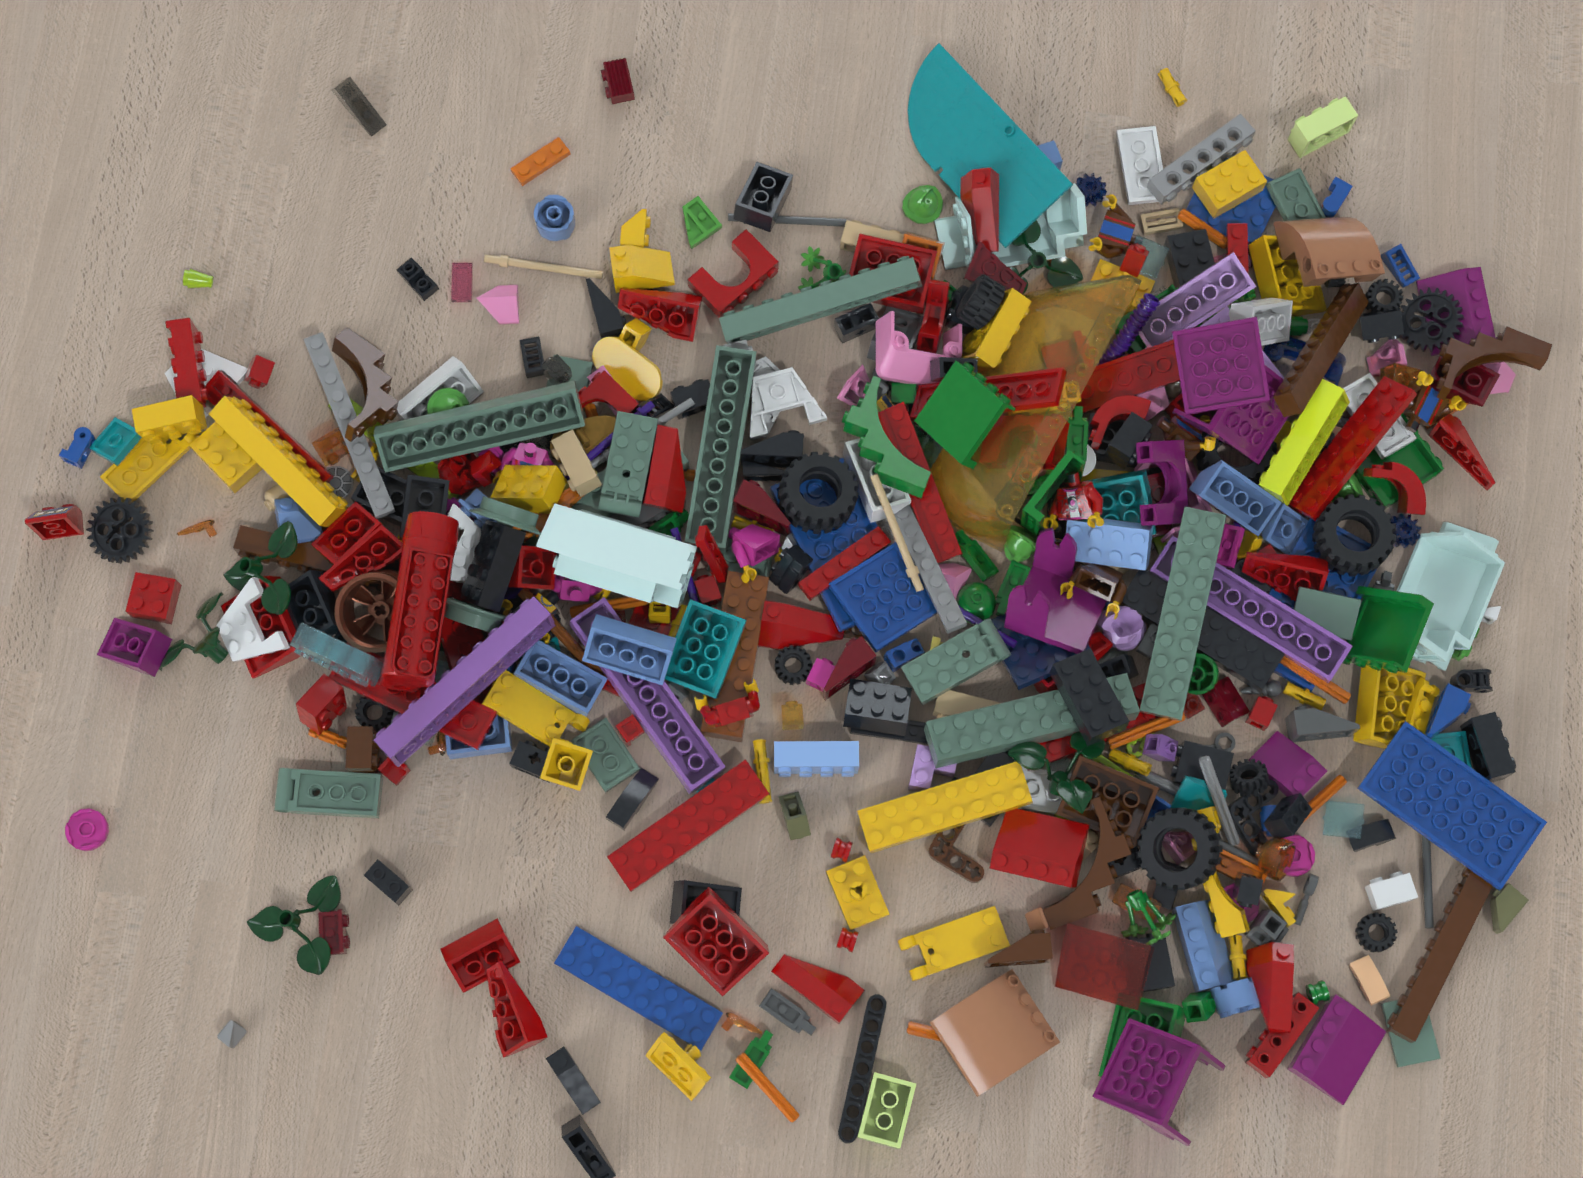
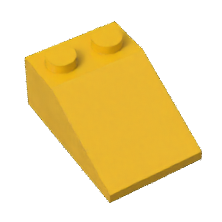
[609,245,675,293]

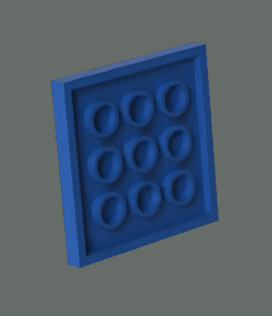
[1186,158,1276,252]
[829,542,937,653]

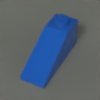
[1425,683,1471,739]

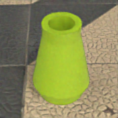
[183,269,213,288]

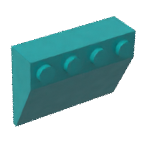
[1081,469,1156,535]
[665,599,747,699]

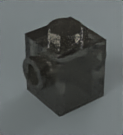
[542,354,572,385]

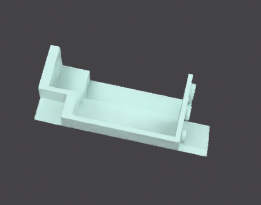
[934,183,1087,270]
[536,503,697,608]
[1397,522,1505,671]

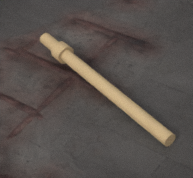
[484,254,603,279]
[870,474,924,592]

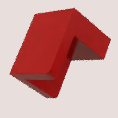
[470,450,502,487]
[615,714,645,747]
[378,757,411,786]

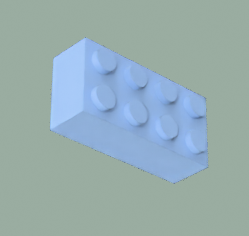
[1066,518,1153,571]
[774,741,859,777]

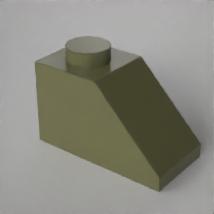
[779,791,811,840]
[1490,883,1529,934]

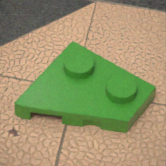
[682,196,722,249]

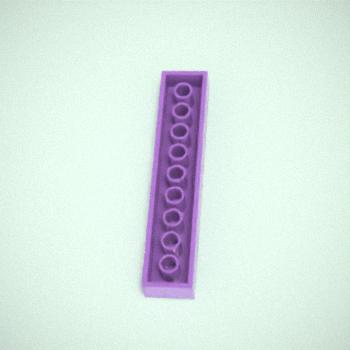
[1150,535,1353,683]
[374,596,555,767]
[570,597,725,795]

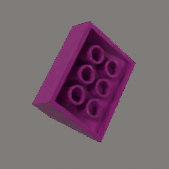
[1416,267,1496,356]
[1287,994,1386,1105]

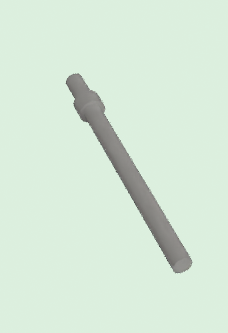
[591,398,695,468]

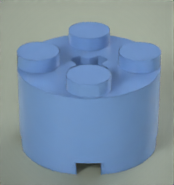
[534,195,575,241]
[1210,977,1260,1019]

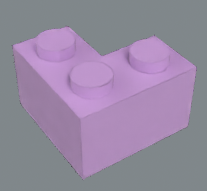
[908,744,957,791]

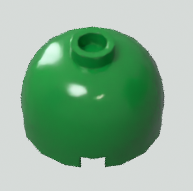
[956,582,996,624]
[1188,653,1219,695]

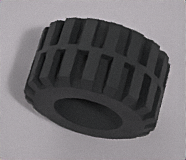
[956,274,1005,330]

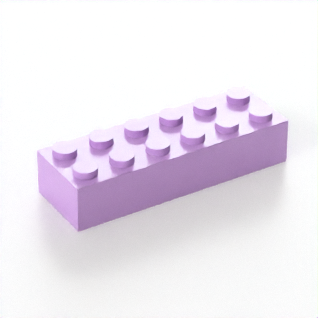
[1139,252,1256,347]

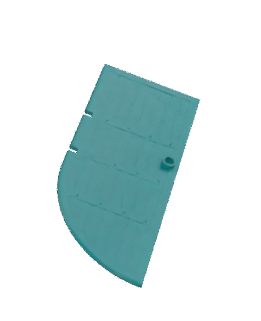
[908,43,1073,248]

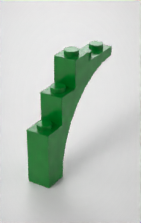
[842,376,931,498]

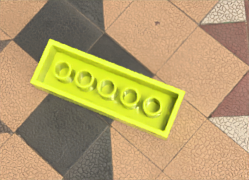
[1259,379,1350,506]

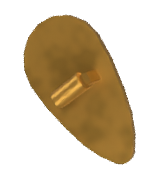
[550,415,616,464]

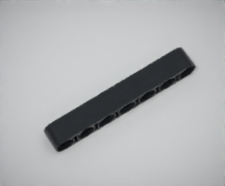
[838,994,887,1144]

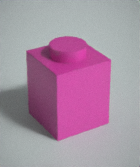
[806,658,835,692]

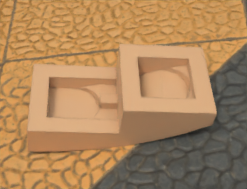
[1349,955,1390,1006]

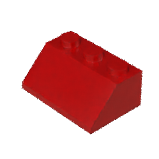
[440,918,520,993]

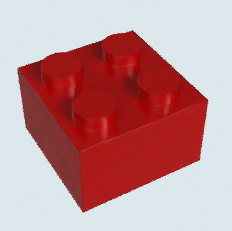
[508,546,557,590]
[125,572,182,625]
[296,674,347,735]

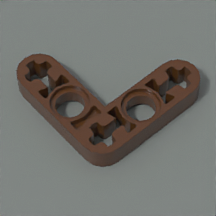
[929,824,984,883]

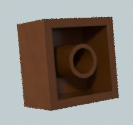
[345,726,382,774]

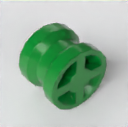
[1305,980,1330,1005]

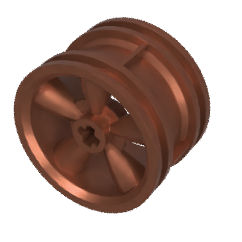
[335,569,399,653]

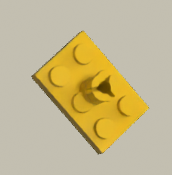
[1085,259,1155,313]
[826,855,890,931]
[645,1032,711,1101]

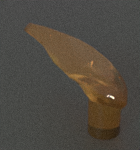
[177,520,217,538]
[428,732,446,756]
[721,1012,762,1035]

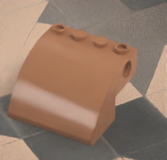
[1273,217,1385,287]
[930,969,1060,1097]

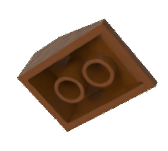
[984,929,1053,968]

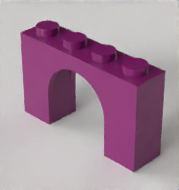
[1136,440,1188,526]

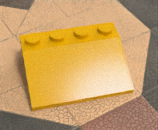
[1248,235,1327,316]
[961,288,1032,371]
[1353,665,1426,749]

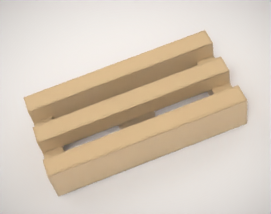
[1139,208,1183,236]

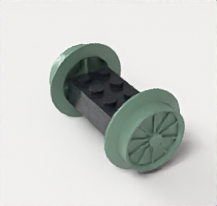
[445,496,541,632]

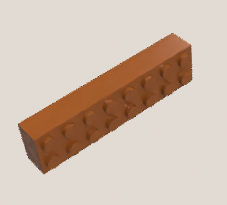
[701,571,769,742]

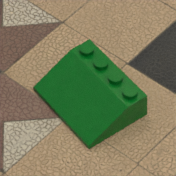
[1098,992,1186,1077]

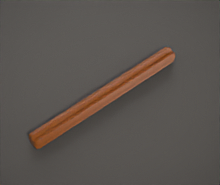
[518,588,606,677]

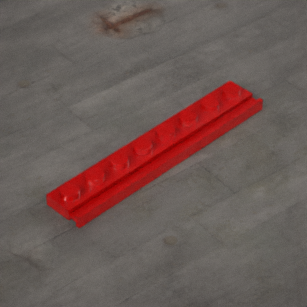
[205,370,334,483]
[878,402,963,563]

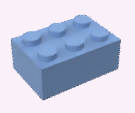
[445,715,513,760]

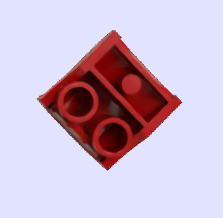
[437,453,494,495]

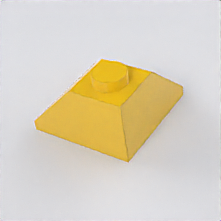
[540,738,593,791]

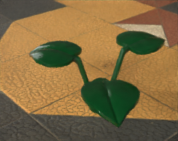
[1009,220,1083,295]
[223,521,298,615]
[159,592,229,671]
[1008,731,1105,814]
[247,875,341,975]

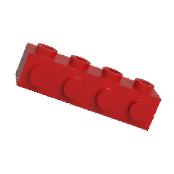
[1245,992,1319,1078]

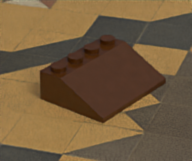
[1056,755,1159,847]

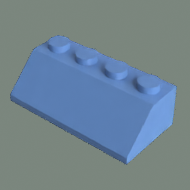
[1189,460,1282,536]
[582,614,677,685]
[514,640,608,717]
[1172,900,1237,992]

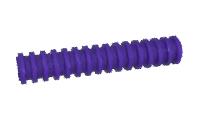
[1095,293,1160,366]

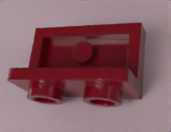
[1202,676,1250,727]
[318,909,350,955]

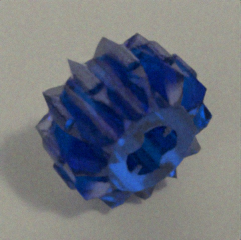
[1075,173,1107,207]
[1391,513,1421,548]

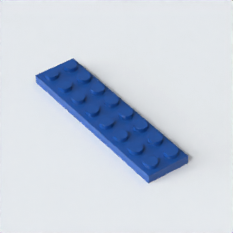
[554,926,723,1051]

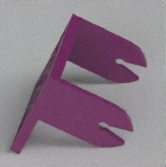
[1172,317,1270,415]
[1172,365,1289,465]
[1004,527,1107,654]
[1092,1018,1226,1146]

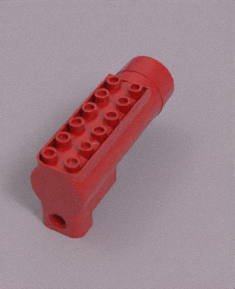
[380,511,459,693]

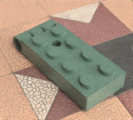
[598,411,658,518]
[901,618,1011,705]
[274,768,383,819]

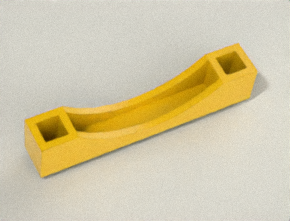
[1191,806,1250,938]

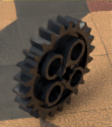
[1400,287,1464,352]
[86,497,154,564]

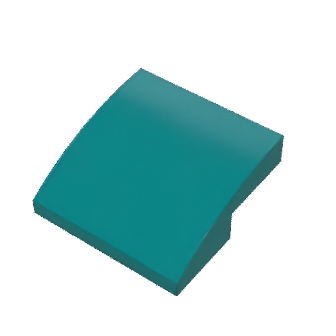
[1171,776,1227,810]

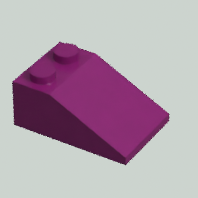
[97,618,173,677]
[1249,731,1327,797]

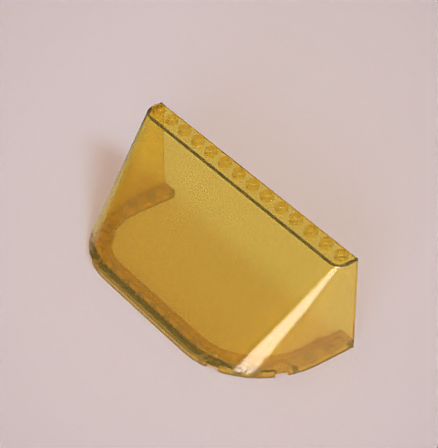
[923,275,1141,552]

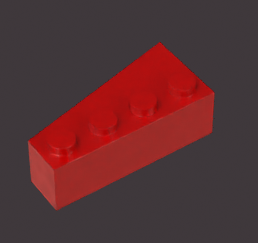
[165,318,209,408]

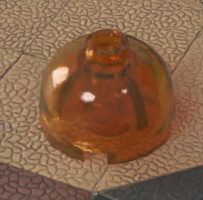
[1256,838,1296,882]

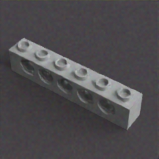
[1146,114,1255,205]

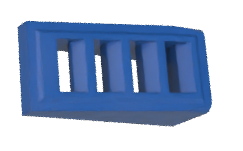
[1381,244,1420,288]

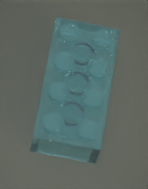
[290,622,384,688]

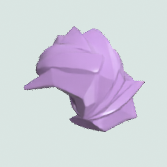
[1097,606,1146,651]

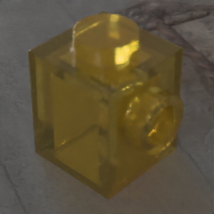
[781,701,804,730]

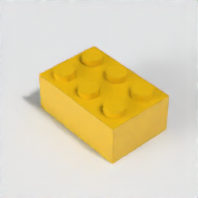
[1192,150,1267,219]
[132,395,207,443]
[189,421,263,493]
[490,465,567,514]

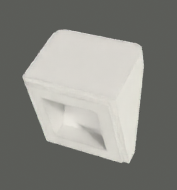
[1481,606,1501,625]

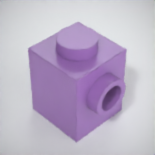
[1142,734,1178,762]

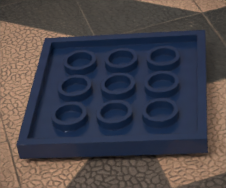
[991,613,1094,690]

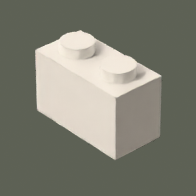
[1365,871,1418,911]

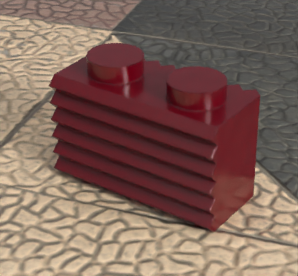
[601,58,635,104]

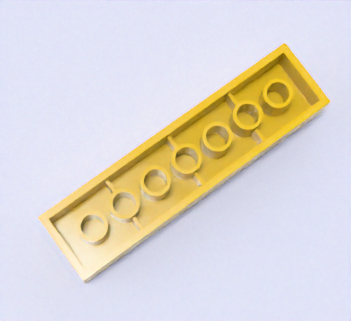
[209,396,349,527]
[857,762,1033,853]

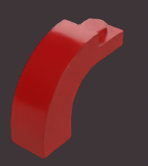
[917,279,950,354]
[1089,395,1151,450]
[1363,462,1426,515]

